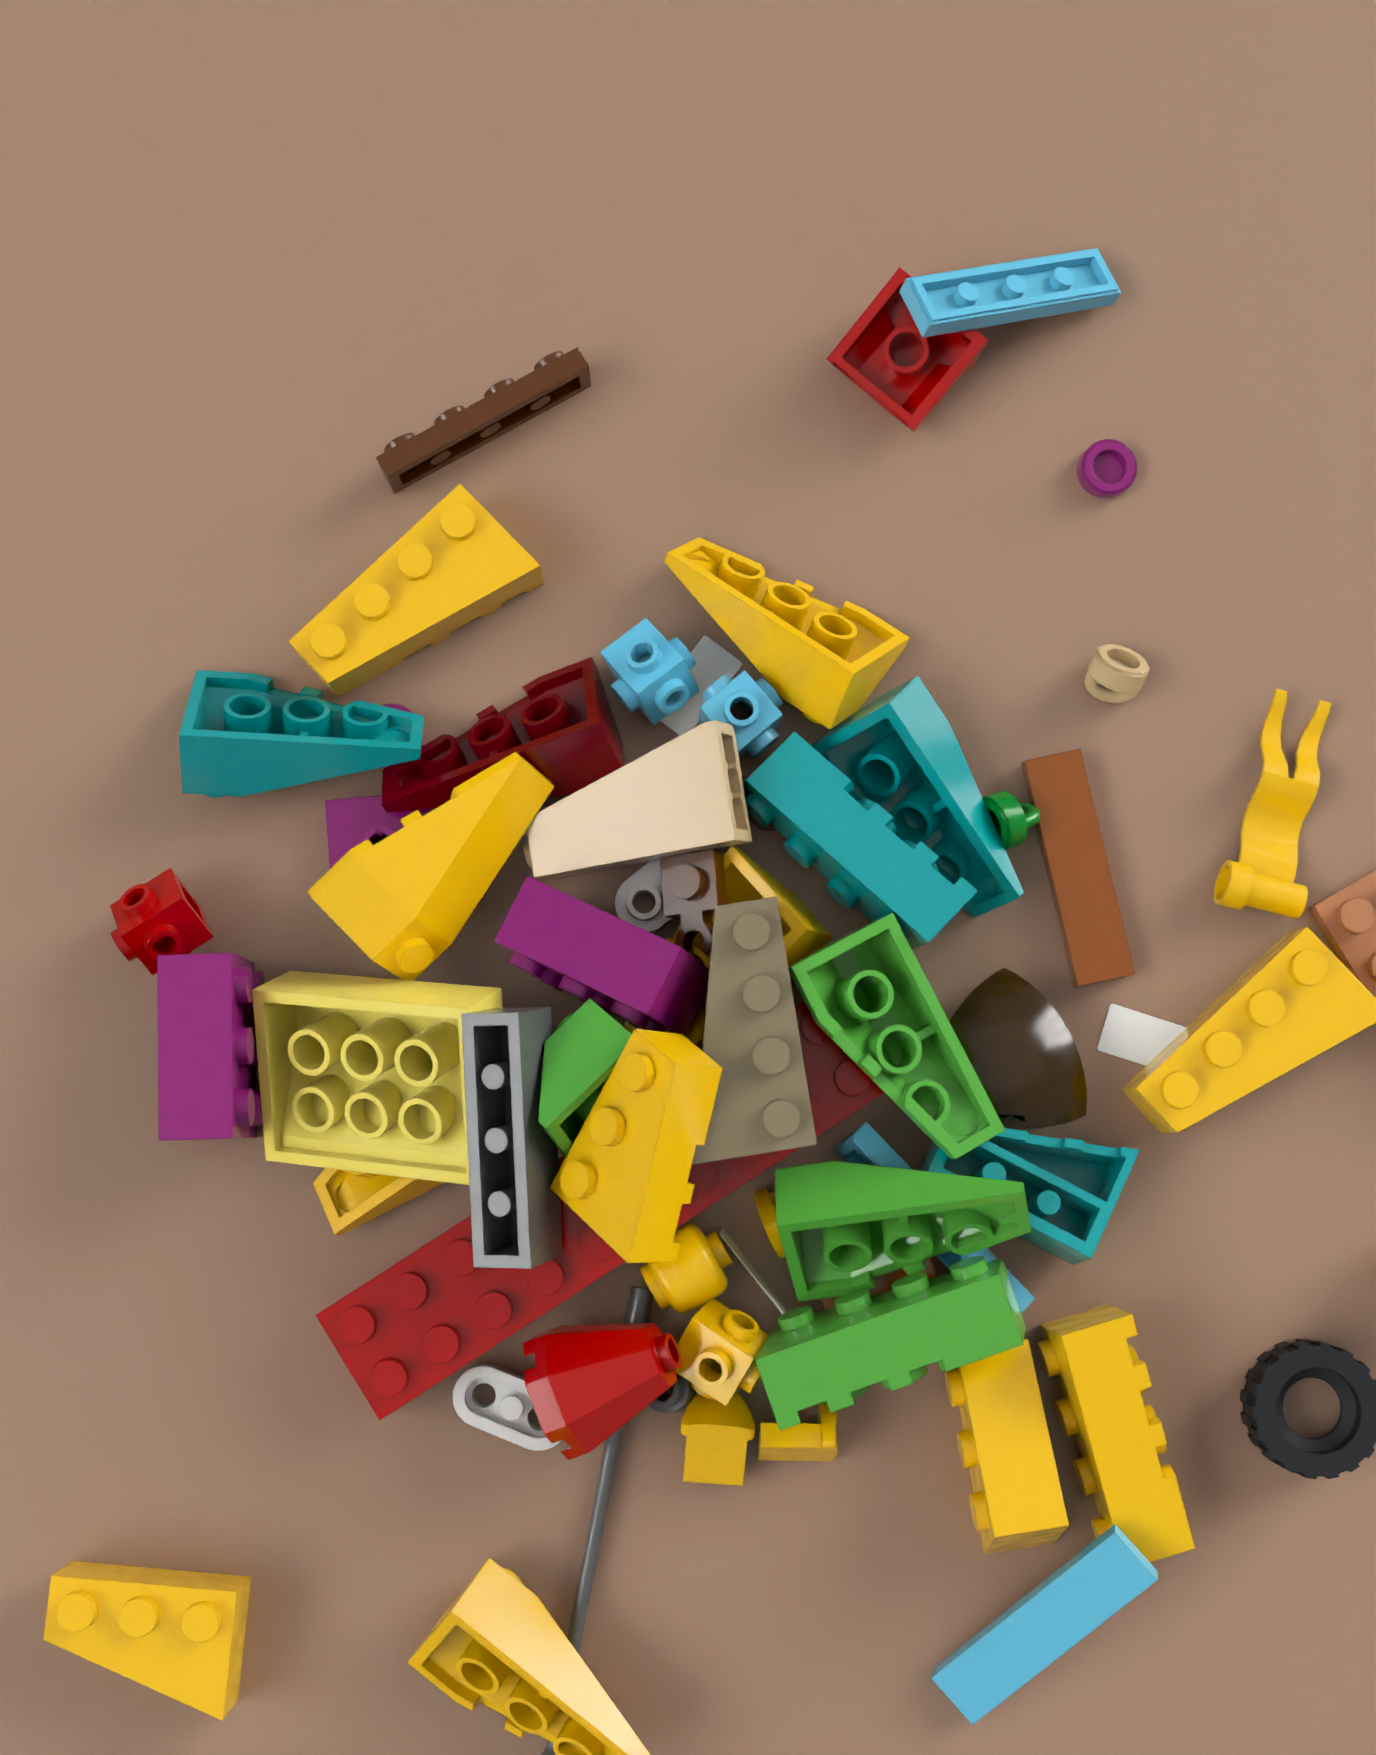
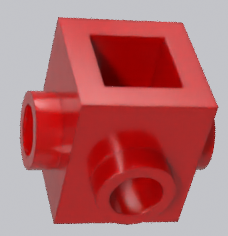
[110,868,213,975]

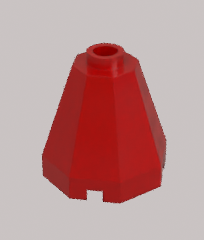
[523,1323,682,1460]

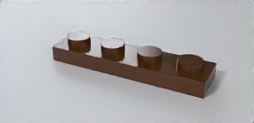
[376,347,591,494]

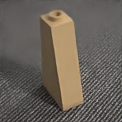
[523,720,753,879]

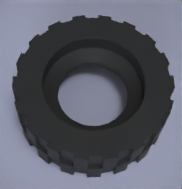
[1239,1339,1376,1479]

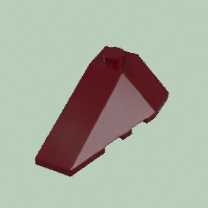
[381,657,625,813]

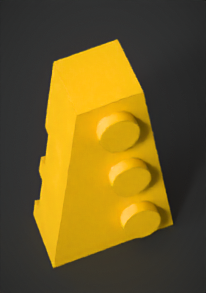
[945,1339,1069,1554]
[43,1561,251,1721]

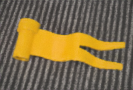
[1214,688,1331,919]

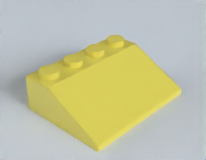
[252,970,503,1185]

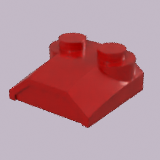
[826,267,989,432]

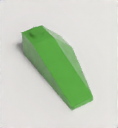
[788,913,1005,1159]
[774,1161,1031,1302]

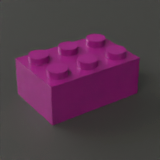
[494,876,708,1037]
[157,953,264,1141]

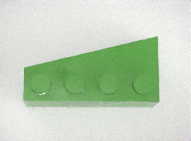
[755,1256,1026,1431]

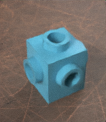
[600,618,700,725]
[699,670,783,760]

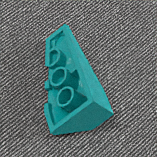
[179,670,424,798]

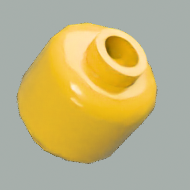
[640,1223,733,1314]

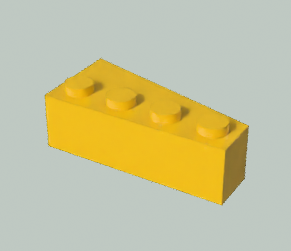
[288,484,544,697]
[1121,926,1376,1133]
[1036,1304,1195,1562]

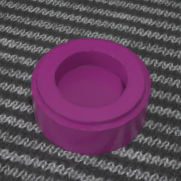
[1077,439,1137,498]

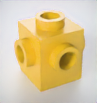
[676,1298,768,1406]

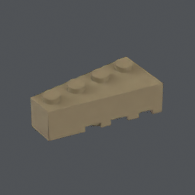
[692,896,817,1165]

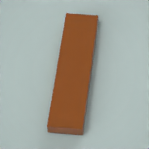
[1021,749,1135,988]

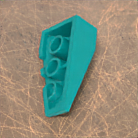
[811,675,1024,918]

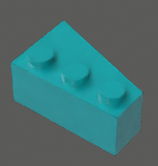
[919,1128,1140,1265]

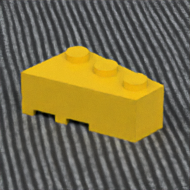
[550,1029,723,1263]

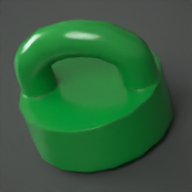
[983,791,1041,850]

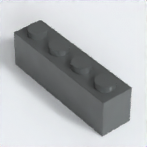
[461,1007,563,1269]

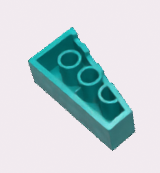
[743,731,978,949]

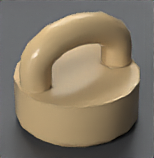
[1084,644,1150,704]

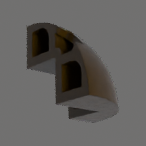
[949,968,1087,1129]

